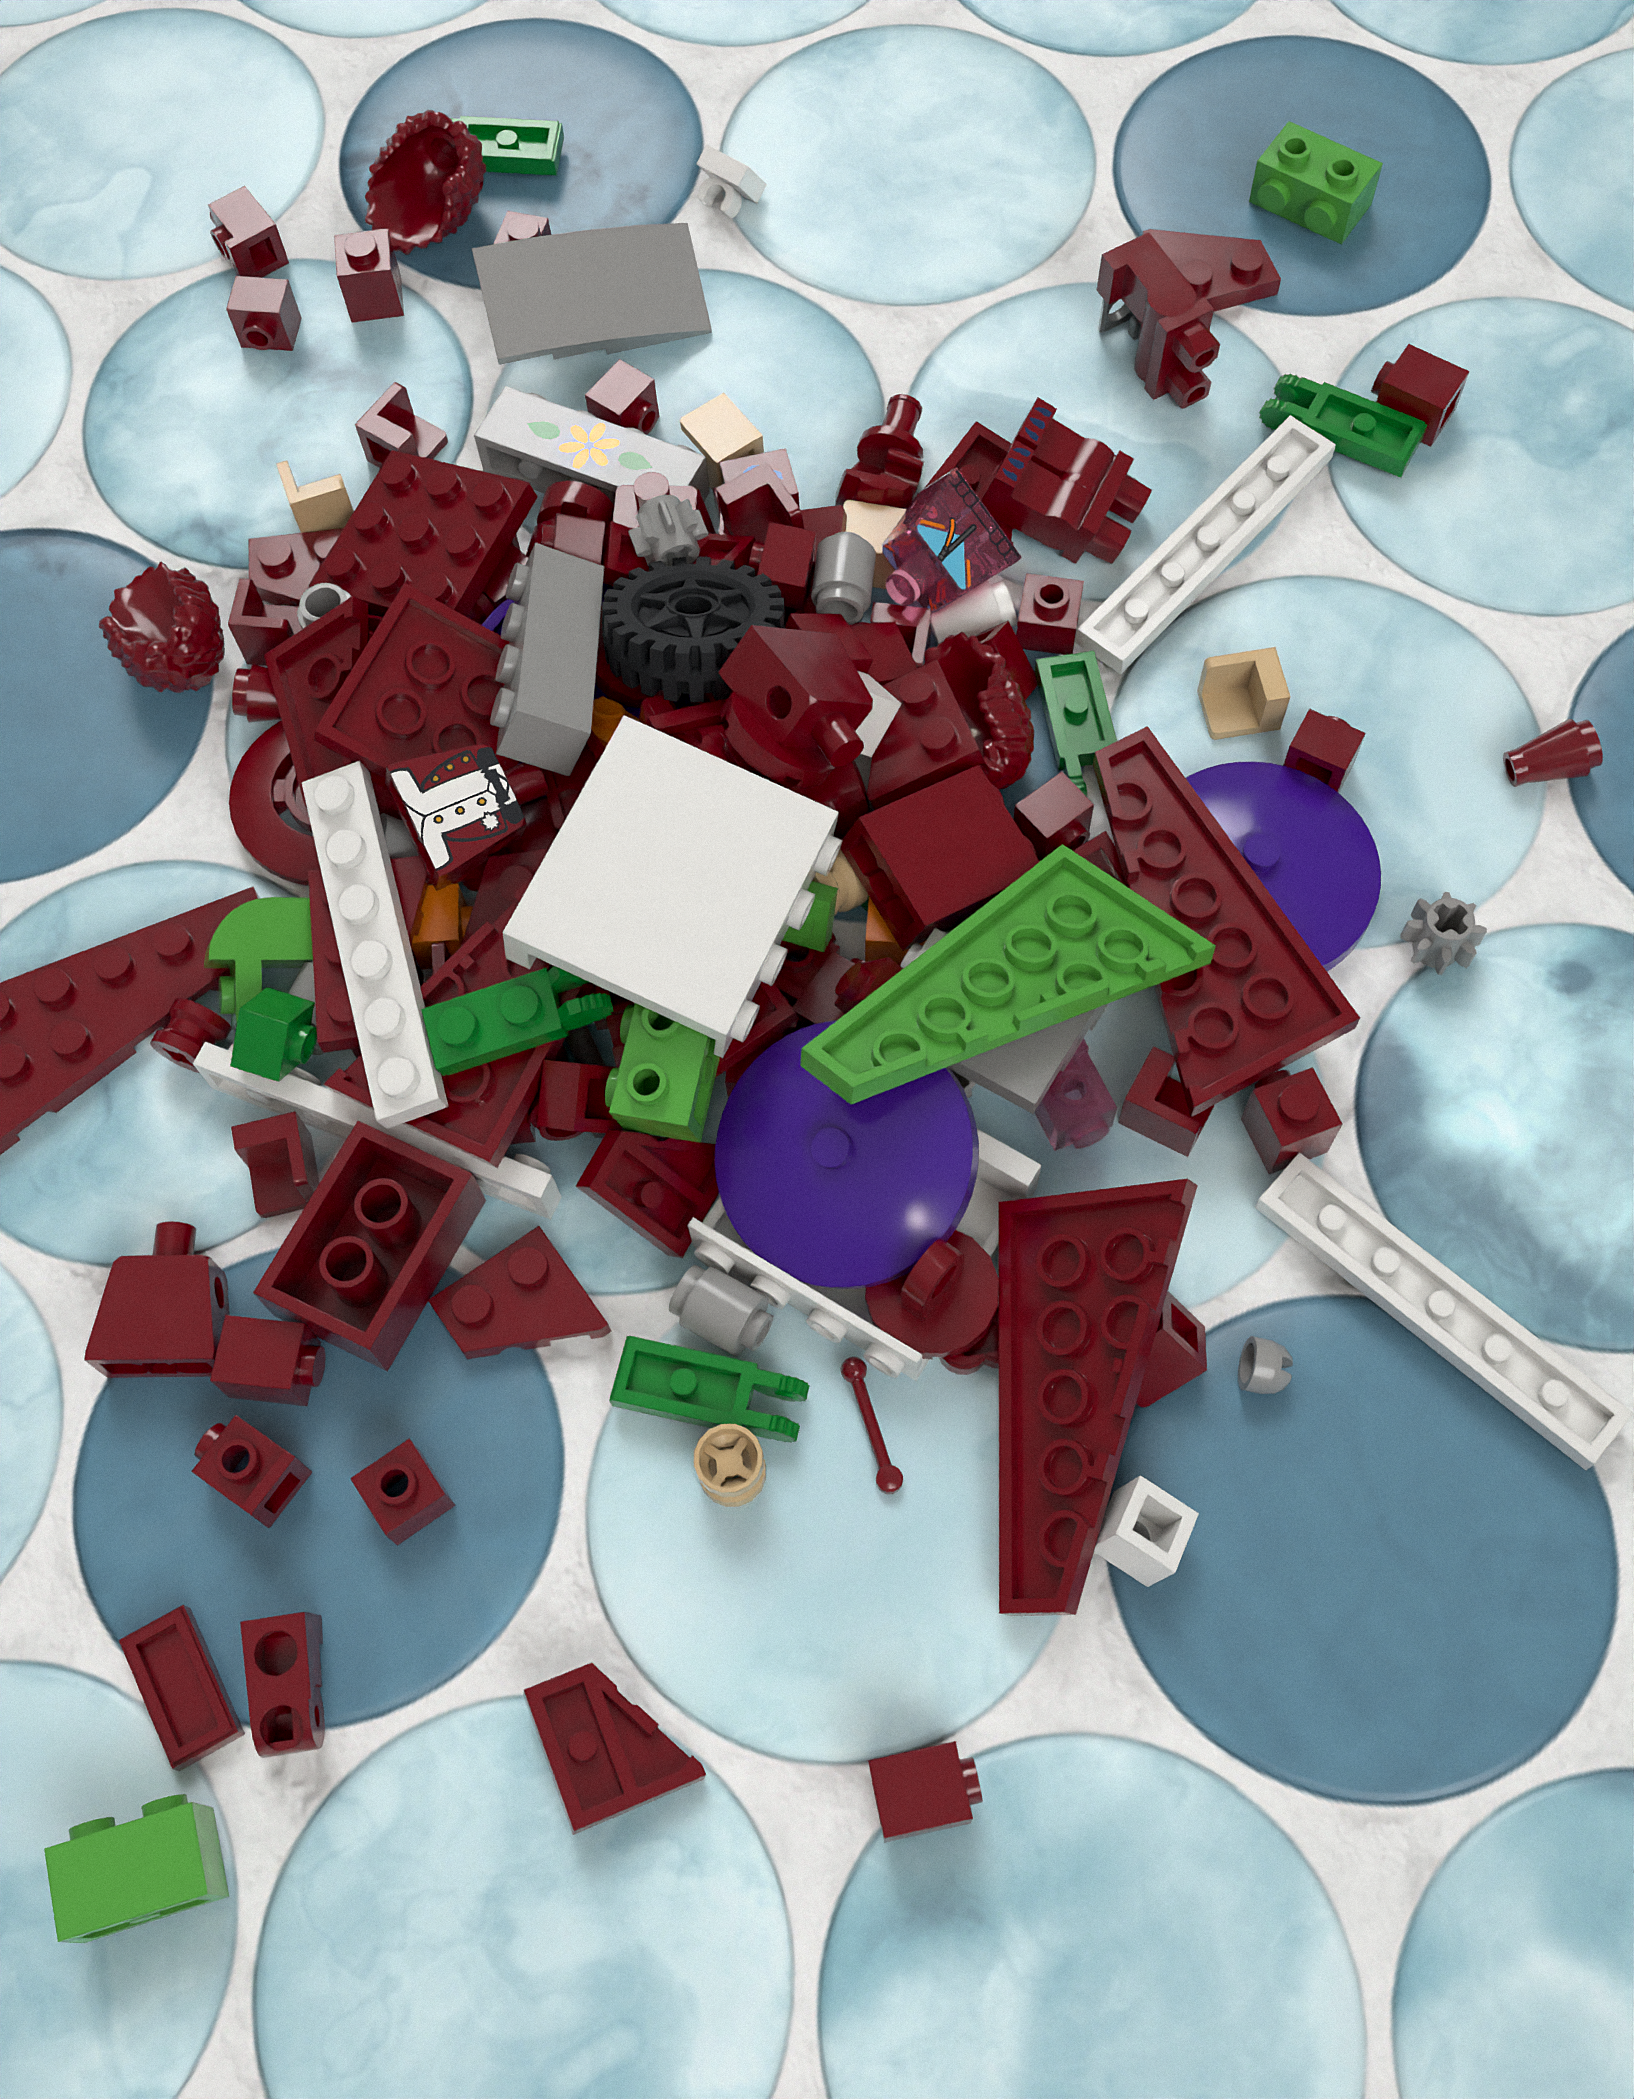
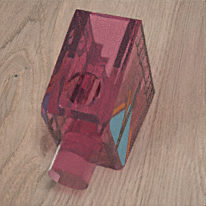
[882,467,1022,612]

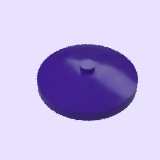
[1186,761,1381,972]
[715,1020,979,1289]

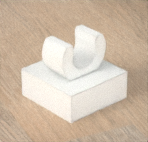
[696,145,767,219]

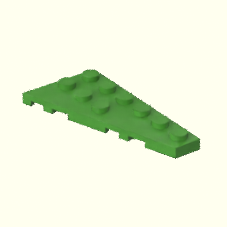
[800,844,1216,1104]

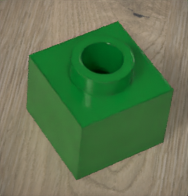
[230,987,317,1082]

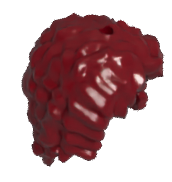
[365,109,486,255]
[99,562,225,693]
[921,632,1035,790]

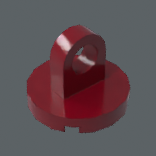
[865,1230,999,1360]

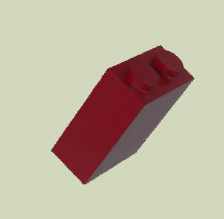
[840,765,1040,951]

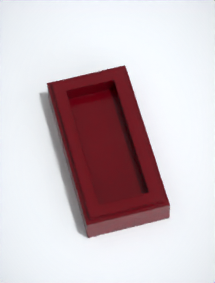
[119,1604,245,1771]

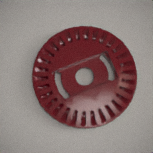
[229,720,372,886]

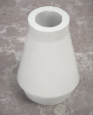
[931,580,1018,645]

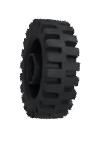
[602,557,785,702]

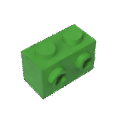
[1249,121,1383,245]
[605,1003,720,1143]
[44,1794,229,1943]

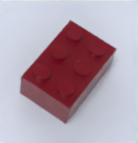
[253,1121,486,1372]

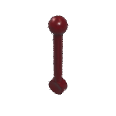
[840,1357,903,1495]

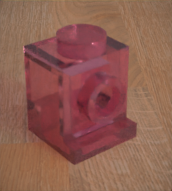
[1034,1038,1117,1151]

